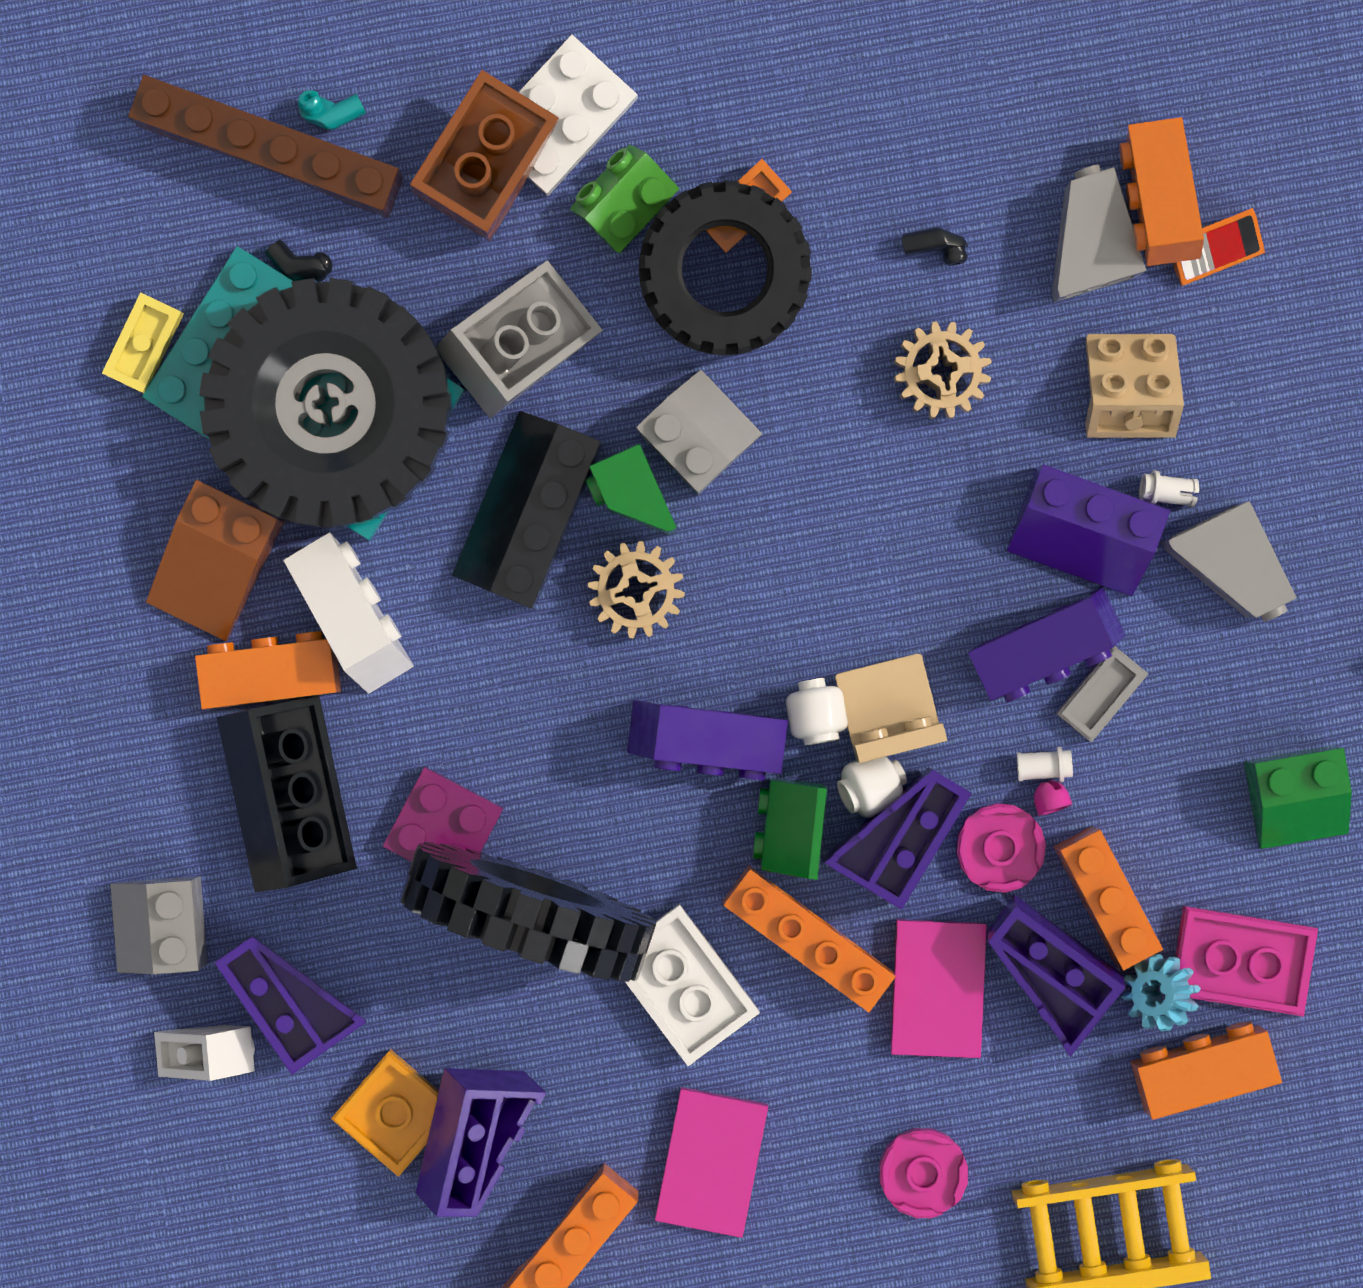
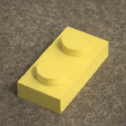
[102,292,184,393]

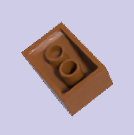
[410,70,559,242]
[146,480,285,641]

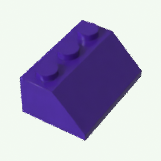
[1006,465,1171,596]

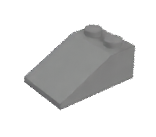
[436,260,603,419]

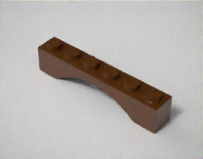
[128,74,404,219]

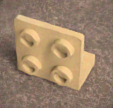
[1085,334,1184,438]
[835,654,947,763]

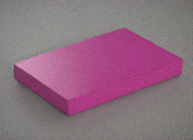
[1175,905,1318,1017]
[890,919,987,1058]
[655,1087,768,1238]

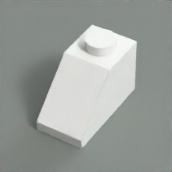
[154,1025,255,1081]

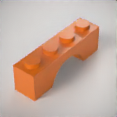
[502,1163,639,1288]

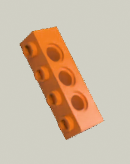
[722,865,896,1013]

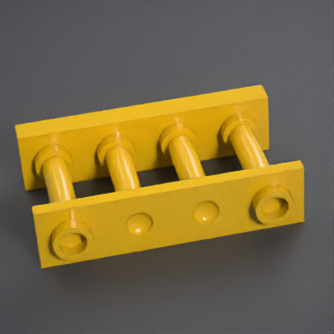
[1011,1159,1211,1288]

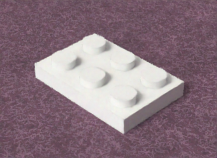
[519,35,638,196]
[625,903,760,1066]

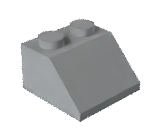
[636,370,762,495]
[110,876,208,974]

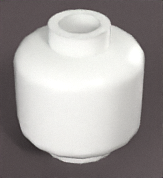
[786,678,848,745]
[837,757,907,818]

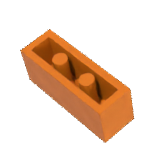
[1119,117,1204,266]
[195,631,342,709]
[1053,826,1163,971]
[1130,1021,1282,1120]

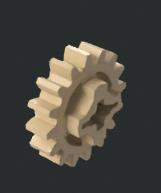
[894,321,991,419]
[588,541,685,638]

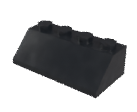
[452,411,602,609]
[217,695,357,892]

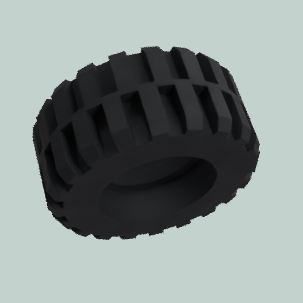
[639,180,812,355]

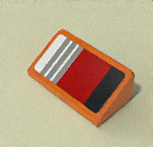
[1172,208,1265,287]

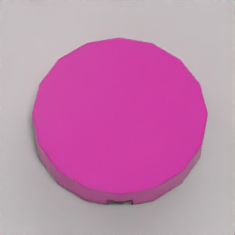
[955,803,1046,893]
[879,1128,968,1218]

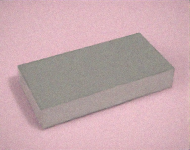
[1055,646,1148,742]

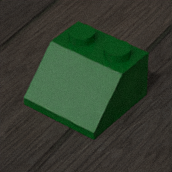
[586,444,677,535]
[1244,746,1352,849]
[753,778,827,880]

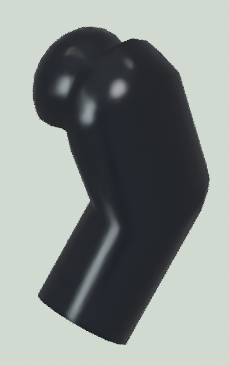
[902,227,968,266]
[265,239,333,282]

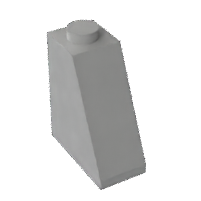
[1051,165,1146,303]
[1161,501,1297,622]

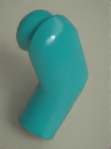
[297,90,367,130]

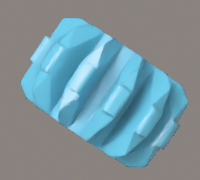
[1121,954,1201,1031]

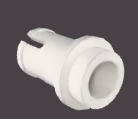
[1139,470,1199,507]
[1017,747,1073,782]

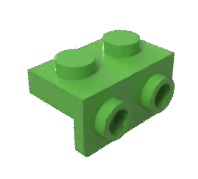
[570,144,680,254]

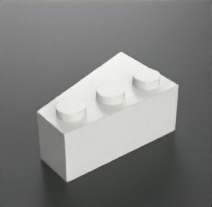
[283,532,414,694]

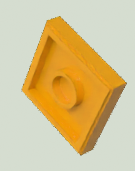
[331,1049,439,1177]

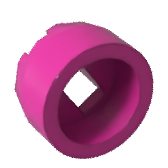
[1034,781,1073,816]

